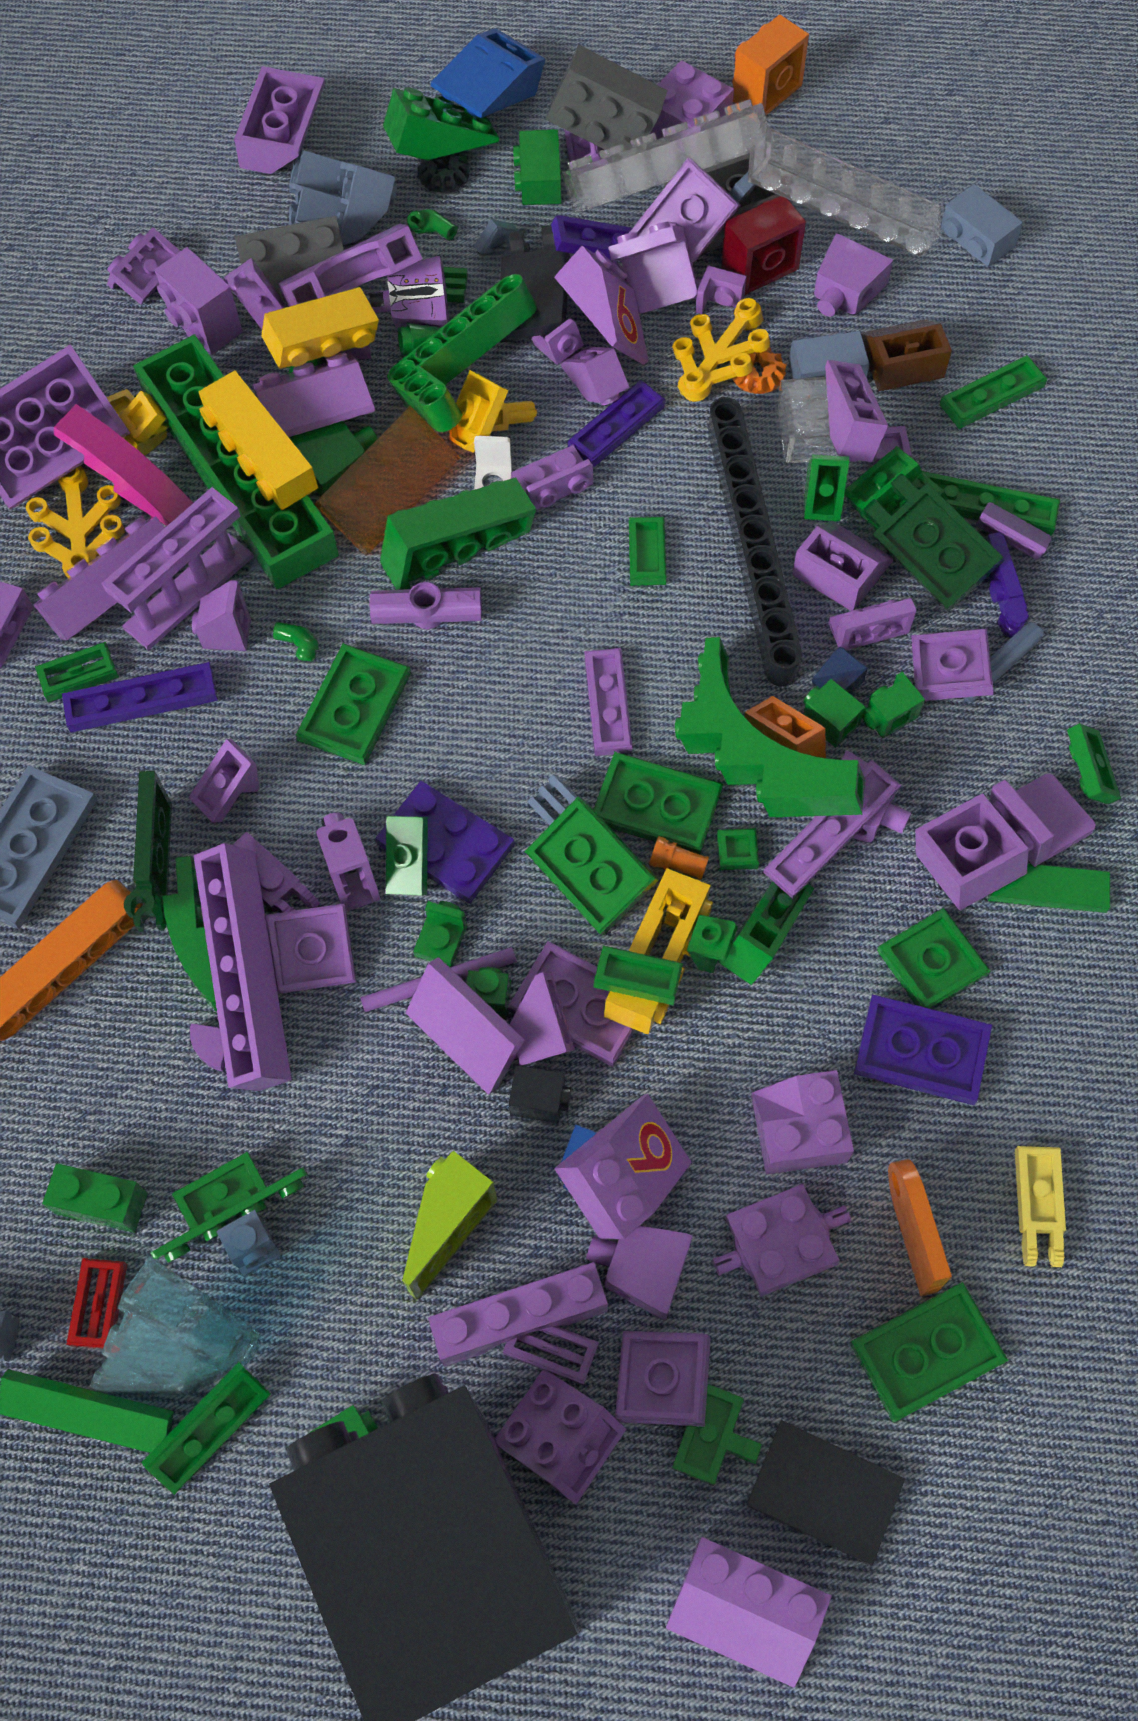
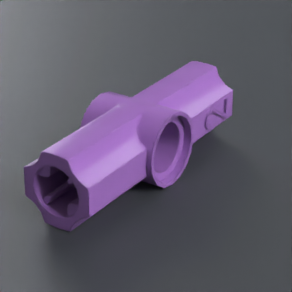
[369,582,482,629]

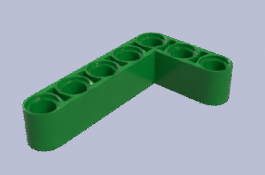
[387,274,537,432]

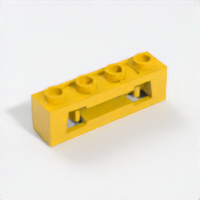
[604,868,714,1035]

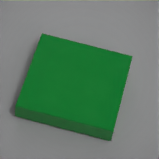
[877,908,991,1009]

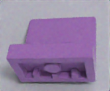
[495,1370,626,1505]

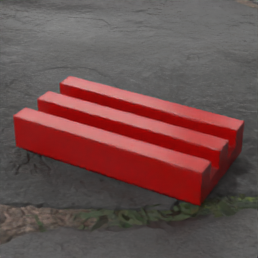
[66,1258,128,1350]

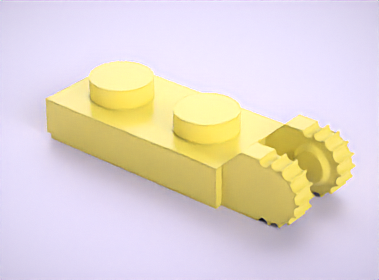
[1015,1146,1066,1267]

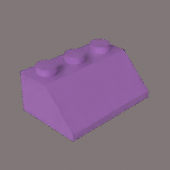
[234,66,325,174]
[252,353,375,437]
[665,1537,832,1688]

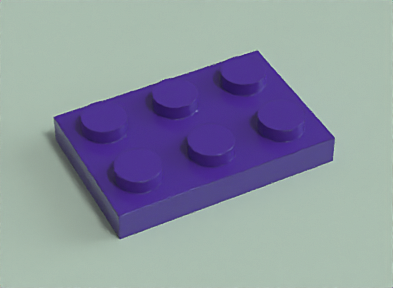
[375,781,515,904]
[853,994,992,1105]

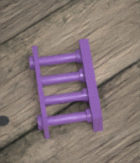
[102,487,254,651]

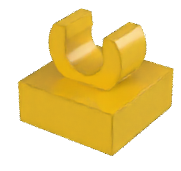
[119,391,169,444]

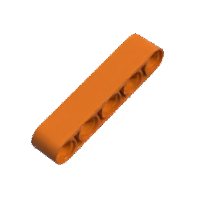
[0,879,144,1041]

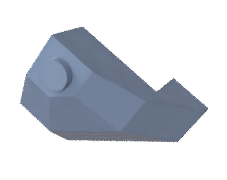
[289,150,397,245]

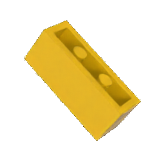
[261,287,379,369]

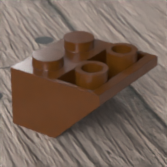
[861,320,952,392]

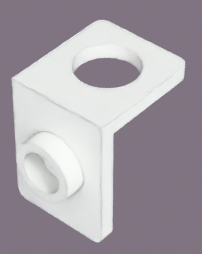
[474,436,512,490]

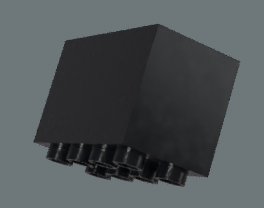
[269,1374,581,1721]

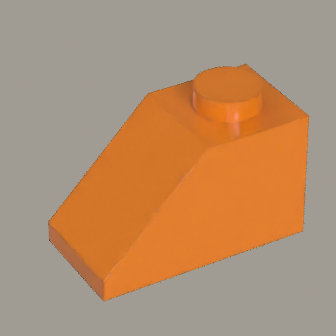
[744,696,826,758]

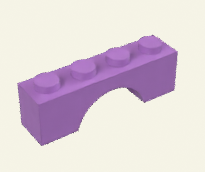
[277,223,422,307]
[428,1262,608,1367]

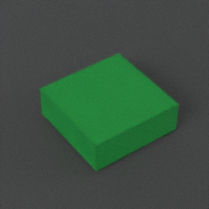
[717,828,759,871]

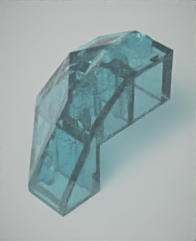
[90,1256,260,1395]

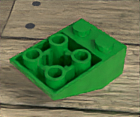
[383,87,499,160]

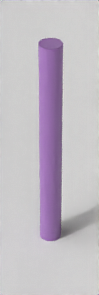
[360,947,517,1013]

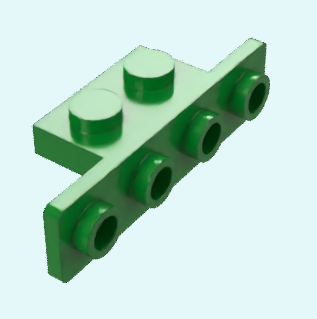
[150,1152,309,1263]

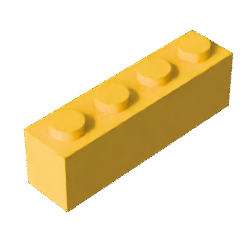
[198,370,318,510]

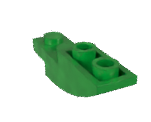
[162,855,217,1013]

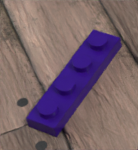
[62,662,218,733]

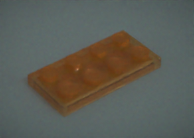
[314,406,460,556]

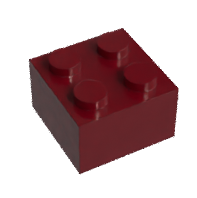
[721,194,806,295]

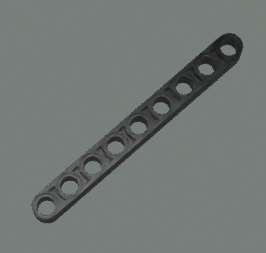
[708,397,802,687]

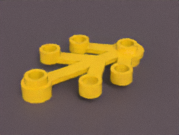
[672,298,770,402]
[26,466,125,578]

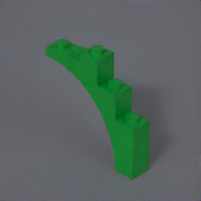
[675,637,865,818]

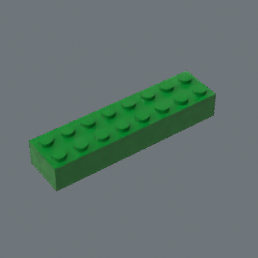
[133,334,339,590]

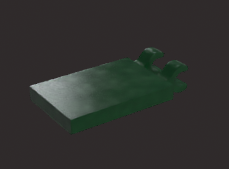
[864,473,1004,612]
[124,771,172,932]

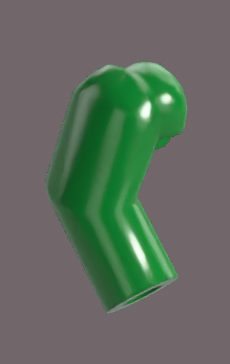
[407,209,458,241]
[273,622,319,662]

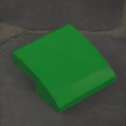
[844,446,948,531]

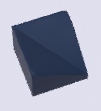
[812,646,868,694]

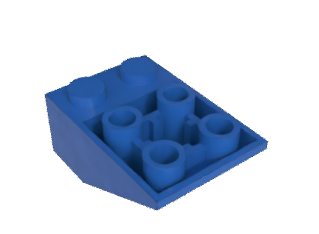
[430,28,546,118]

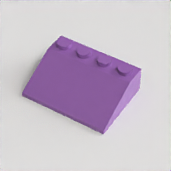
[0,344,130,510]

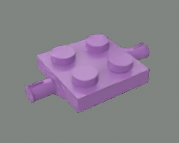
[712,1184,851,1297]

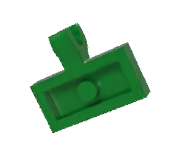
[672,1384,762,1486]

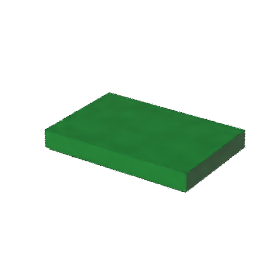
[296,643,411,765]
[593,751,723,855]
[525,797,659,935]
[849,1282,1008,1423]

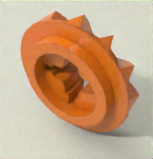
[732,347,786,394]

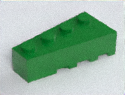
[380,477,536,590]

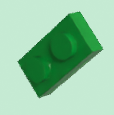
[1067,723,1121,805]

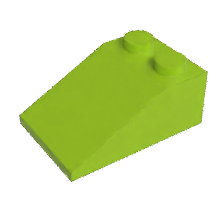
[402,1151,498,1300]

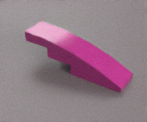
[54,404,193,526]

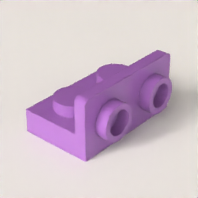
[107,227,180,305]
[511,445,593,509]
[828,598,917,650]

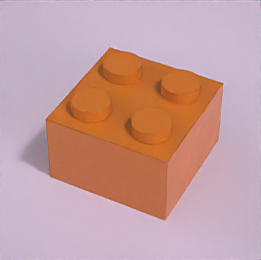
[732,14,809,120]

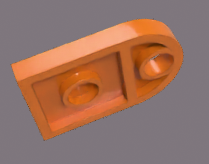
[888,1159,952,1297]

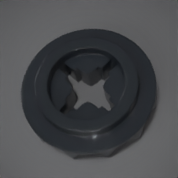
[417,153,470,193]

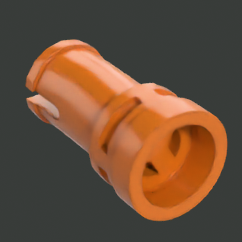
[649,836,709,880]

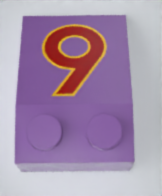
[554,246,649,365]
[554,1094,692,1239]

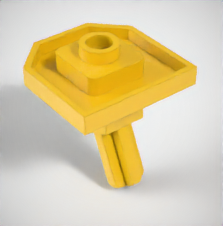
[449,370,537,453]

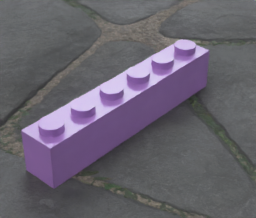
[193,843,292,1091]

